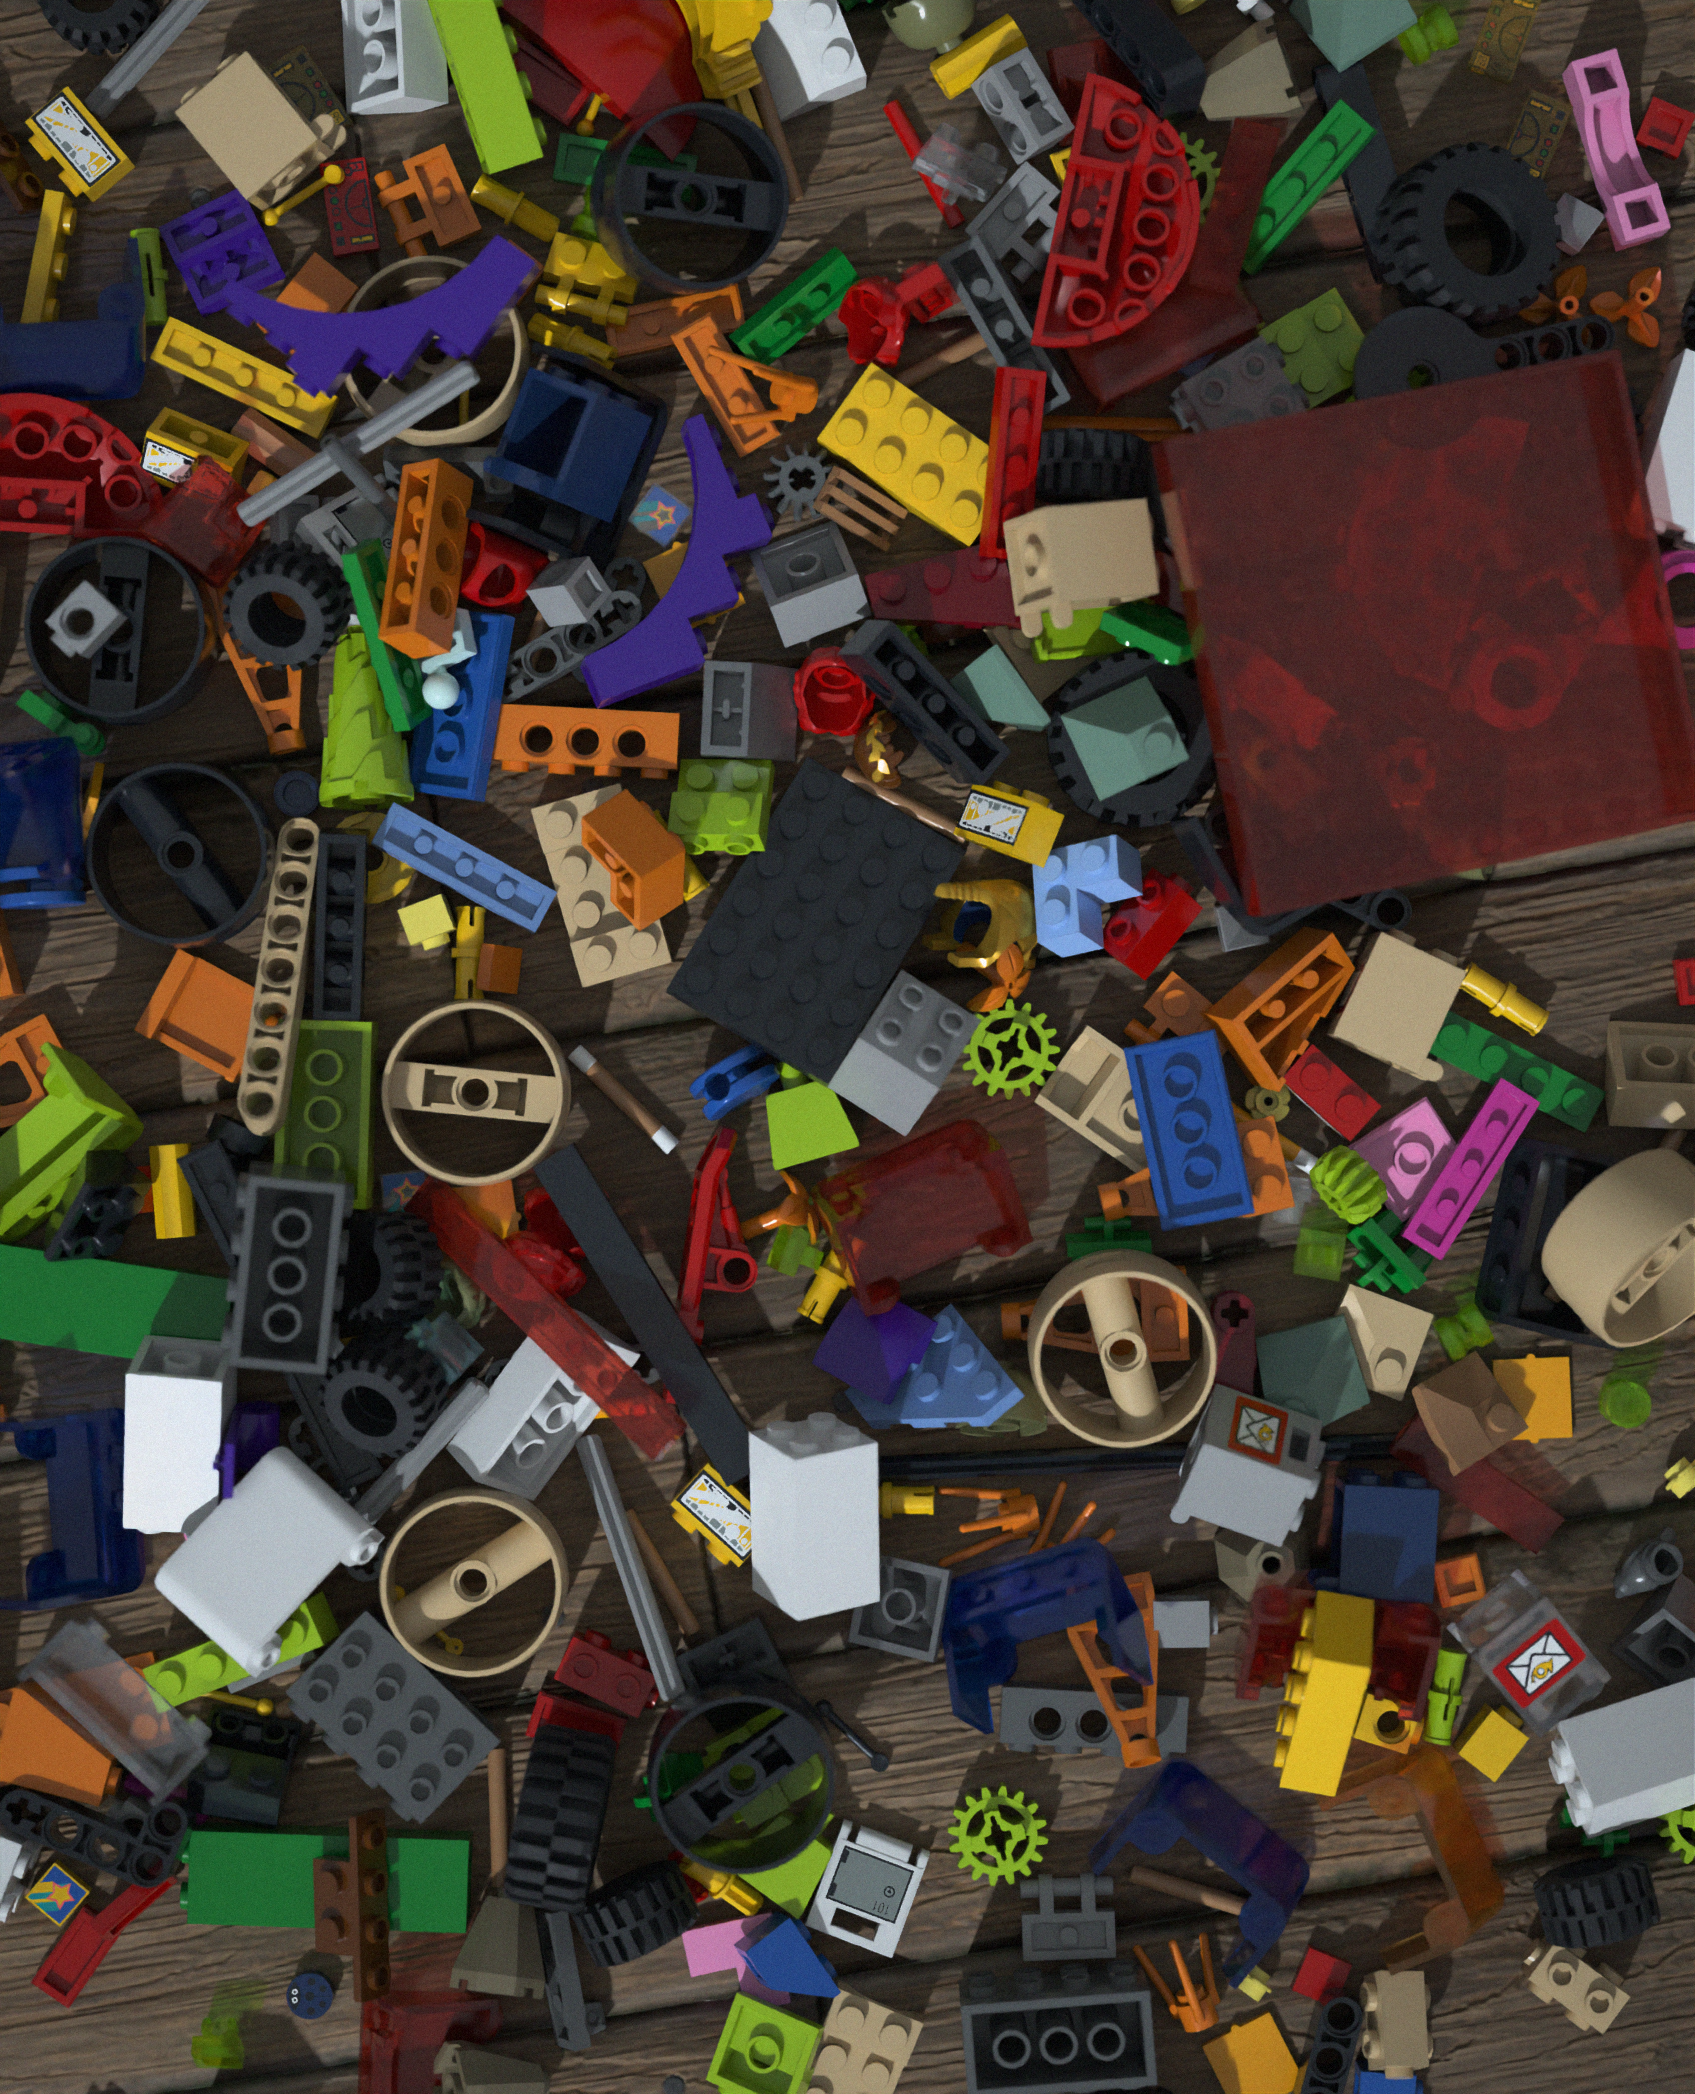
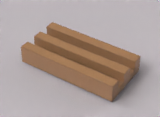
[812,466,908,552]

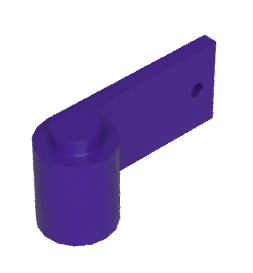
[213,1400,281,1499]

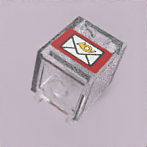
[1447,1569,1612,1738]

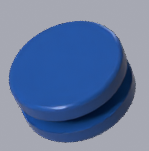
[0,864,87,910]
[689,1044,780,1121]

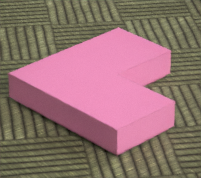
[682,1909,791,2006]

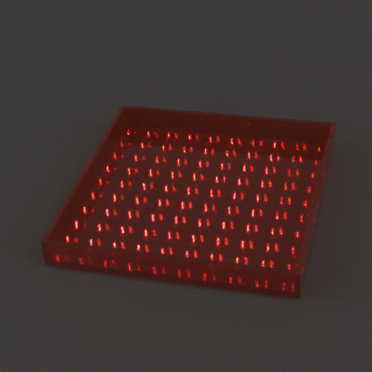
[1151,349,1695,916]

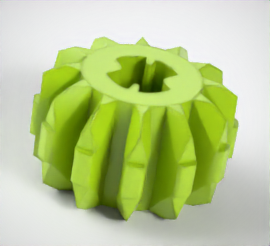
[1309,1145,1388,1225]

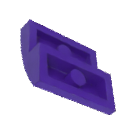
[158,189,286,318]
[812,1283,939,1405]

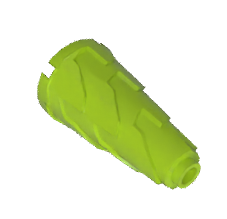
[319,625,414,811]

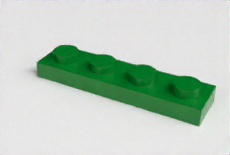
[1217,99,1378,276]
[340,537,433,732]
[1429,1010,1606,1133]

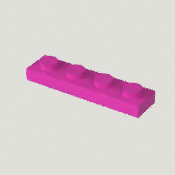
[1400,1078,1541,1260]

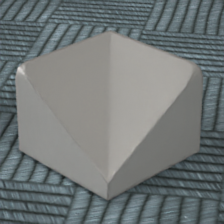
[1554,193,1606,258]
[1213,905,1271,952]

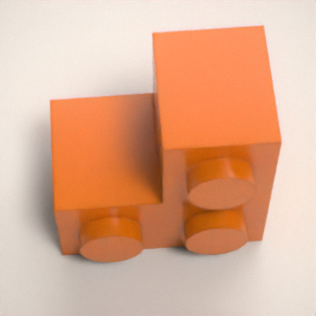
[582,789,686,932]

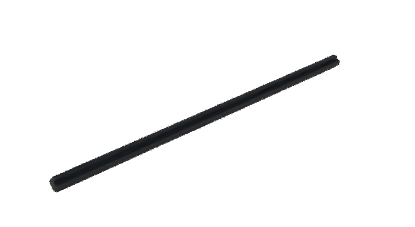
[747,1431,1440,1487]

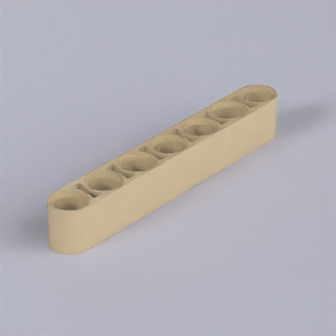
[238,817,320,1136]

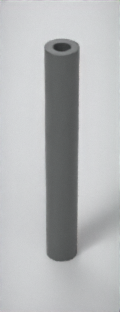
[320,434,397,527]

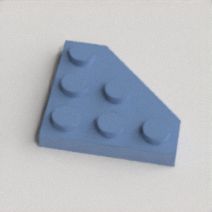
[844,1303,1025,1429]

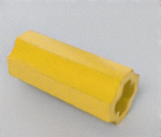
[929,13,1028,100]
[149,1143,198,1239]

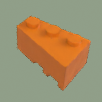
[1204,926,1356,1092]

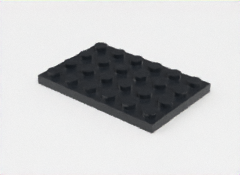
[666,757,967,1088]

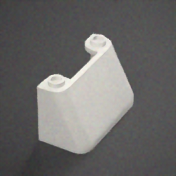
[155,1446,385,1678]

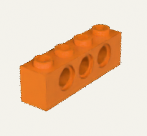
[378,458,474,659]
[492,704,682,780]

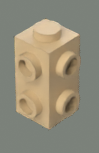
[1521,1936,1630,2034]
[1359,1970,1433,2079]

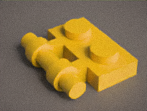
[535,232,645,327]

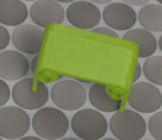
[0,1042,144,1243]

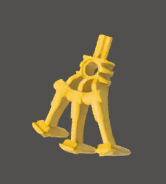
[676,0,773,129]

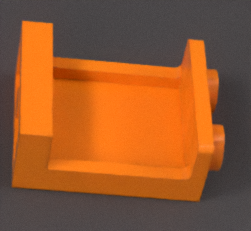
[134,948,284,1083]

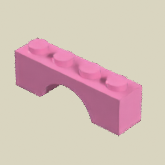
[1562,48,1671,252]

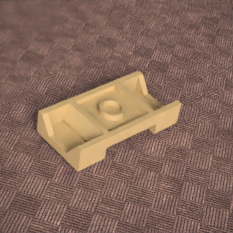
[531,783,673,988]
[1033,1025,1152,1184]
[806,1980,924,2094]

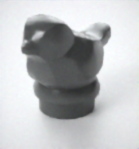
[1612,1527,1683,1599]

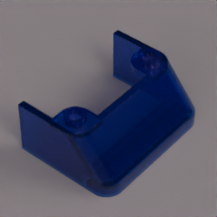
[0,238,146,401]
[0,1408,146,1611]
[942,1537,1154,1735]
[1087,1758,1310,1990]

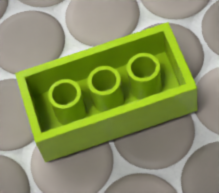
[427,0,548,174]
[274,1019,379,1209]

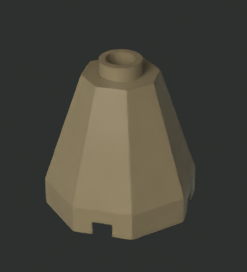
[1197,17,1305,121]
[1214,1525,1311,1602]
[450,1888,546,1999]
[432,2040,550,2094]

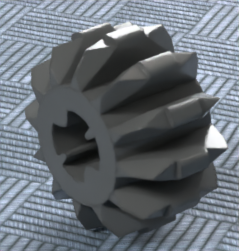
[763,441,842,522]

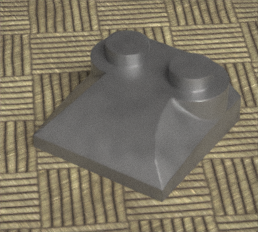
[848,1551,953,1663]

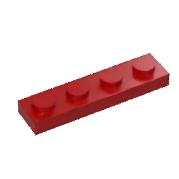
[895,262,961,324]
[979,367,1047,559]

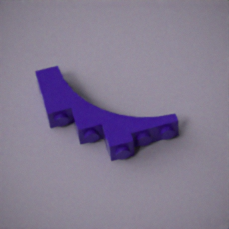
[220,234,540,400]
[580,413,775,709]

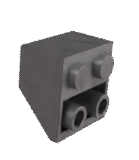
[700,660,798,762]

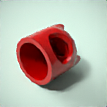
[458,523,551,614]

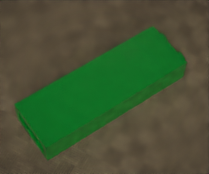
[0,1241,235,1359]
[180,1822,473,1933]

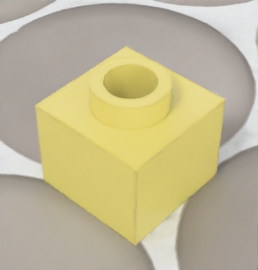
[397,894,457,951]

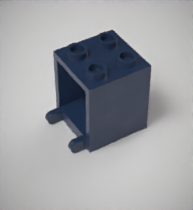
[483,365,652,523]
[1307,1468,1439,1603]

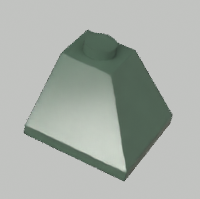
[1289,0,1418,73]
[949,644,1052,733]
[1060,676,1189,801]
[1255,1313,1371,1427]

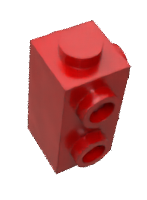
[1103,867,1203,981]
[553,1628,660,1718]

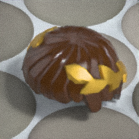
[853,710,904,789]

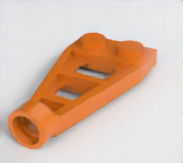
[204,570,307,755]
[0,1013,67,1129]
[1097,1115,1295,1222]
[1001,1265,1190,1362]
[1059,1571,1162,1768]

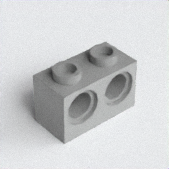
[970,47,1075,166]

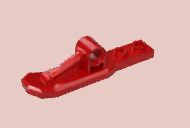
[662,1125,758,1404]

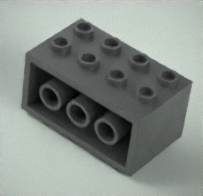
[1168,335,1358,557]
[221,1161,354,1374]
[286,1604,501,1824]
[958,1959,1157,2094]

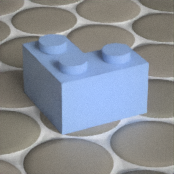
[1032,834,1143,958]

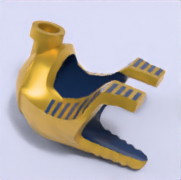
[922,879,1037,969]

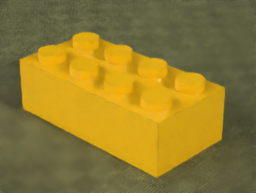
[817,362,989,549]
[1273,1590,1374,1797]

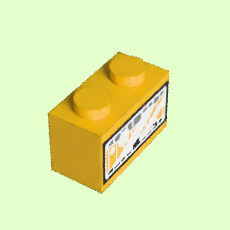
[25,86,135,203]
[139,407,250,510]
[953,780,1064,868]
[670,1458,752,1567]

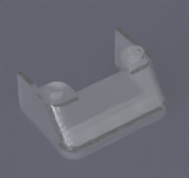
[17,1617,213,1808]

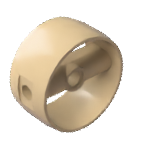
[345,256,530,448]
[381,999,572,1186]
[1542,1149,1695,1347]
[1027,1248,1218,1448]
[379,1485,569,1677]

